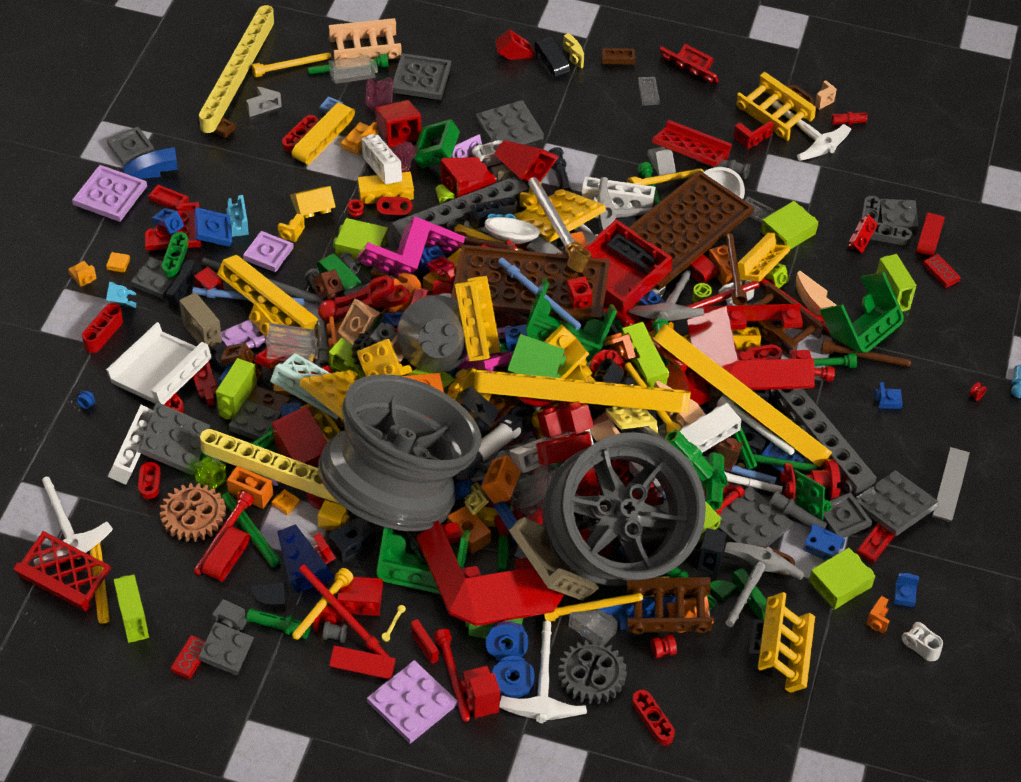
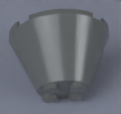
[397,295,468,373]

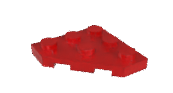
[145,202,201,251]

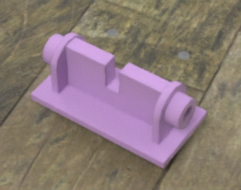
[452,134,482,158]

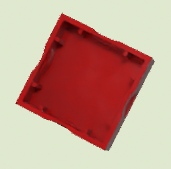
[584,219,672,315]

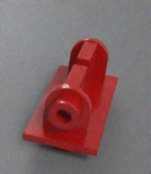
[848,214,878,254]

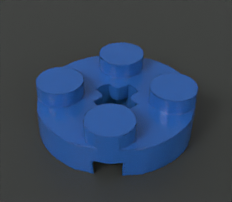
[486,621,529,662]
[492,656,535,698]

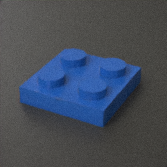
[193,207,232,247]

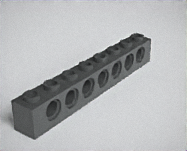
[392,176,529,244]
[769,389,877,498]

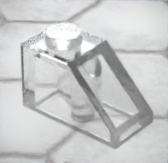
[568,610,618,645]

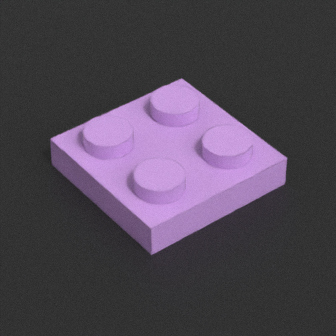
[243,231,293,272]

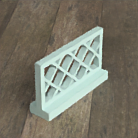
[270,353,339,419]

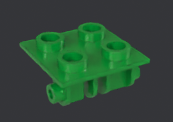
[794,470,832,520]

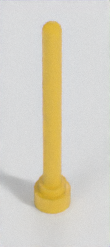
[252,52,332,78]
[627,168,704,185]
[625,362,682,434]
[292,568,353,640]
[544,593,643,622]

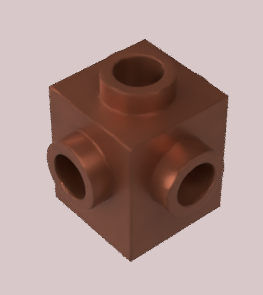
[312,269,343,300]

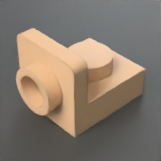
[815,80,837,110]

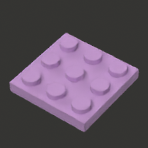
[72,165,147,222]
[367,660,458,744]

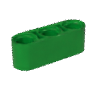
[317,253,362,296]

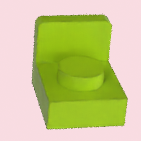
[764,263,789,288]

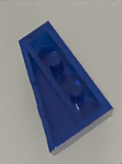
[277,524,335,593]

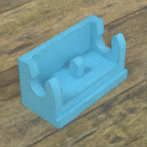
[226,195,249,237]
[106,282,136,308]

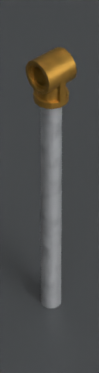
[528,177,592,272]

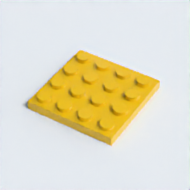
[514,189,606,243]
[299,370,361,420]

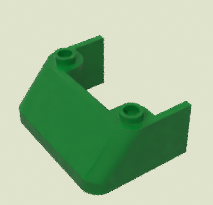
[819,272,904,353]
[526,277,617,361]
[377,527,471,594]

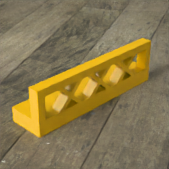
[738,233,790,282]

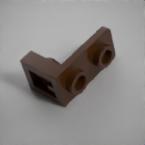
[221,343,263,382]

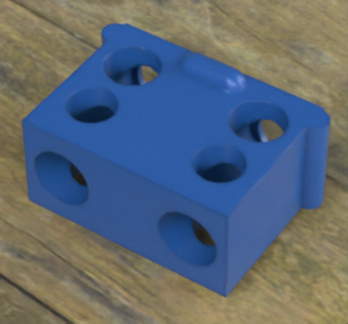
[803,525,845,561]

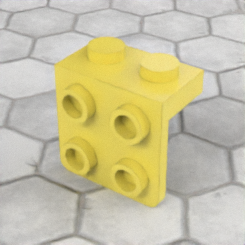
[606,406,658,433]

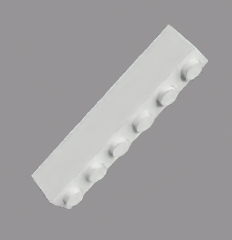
[629,403,741,481]

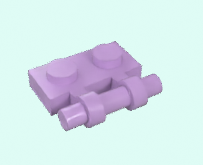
[221,319,267,349]

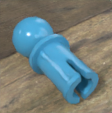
[1011,365,1021,398]

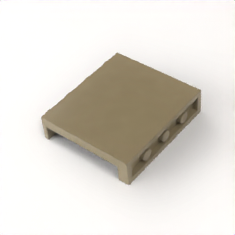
[509,517,599,601]

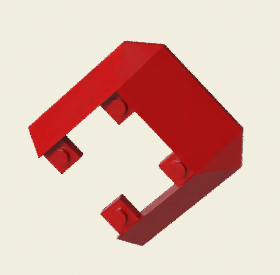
[687,304,815,391]
[416,507,565,626]

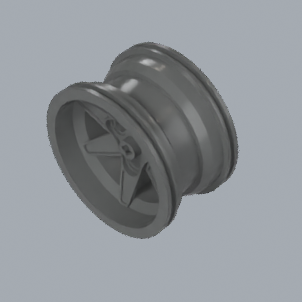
[318,374,481,531]
[542,432,706,586]

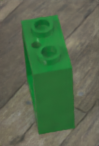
[412,119,460,168]

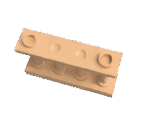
[329,18,401,64]

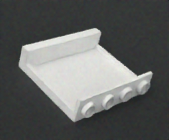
[106,322,212,405]

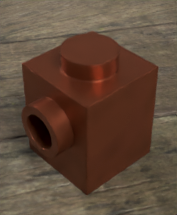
[713,438,743,471]

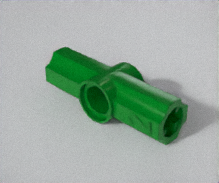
[666,429,714,481]
[701,452,728,510]

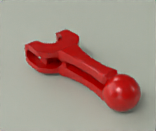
[318,276,410,323]

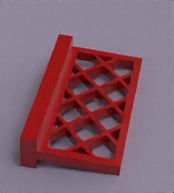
[652,120,732,167]
[13,531,111,612]

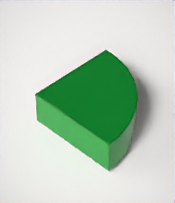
[710,580,736,601]

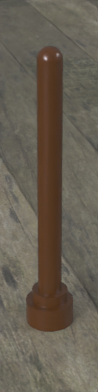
[455,231,514,250]
[726,233,747,305]
[821,339,911,367]

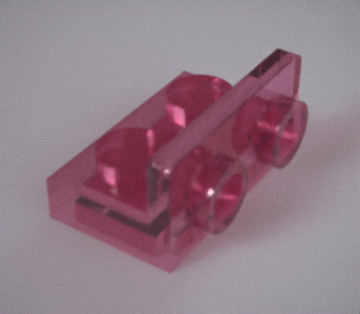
[365,77,393,112]

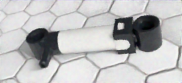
[454,406,533,480]

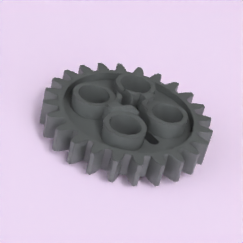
[558,640,627,704]

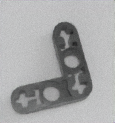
[861,196,912,245]

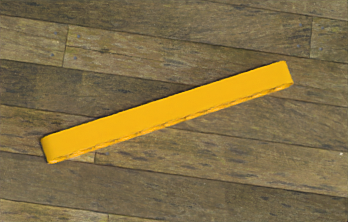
[653,324,832,468]
[473,370,691,413]

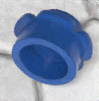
[76,391,95,409]

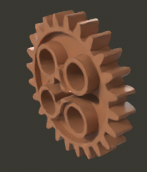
[160,483,226,542]

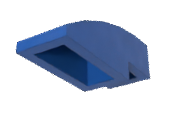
[124,147,178,179]

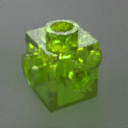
[194,456,227,489]

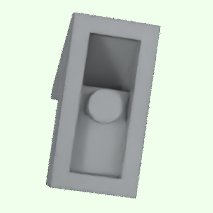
[246,87,282,117]
[647,147,676,176]

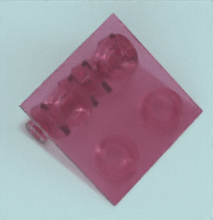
[391,142,419,172]

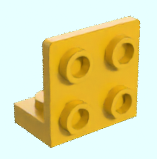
[544,324,589,378]
[357,339,412,376]

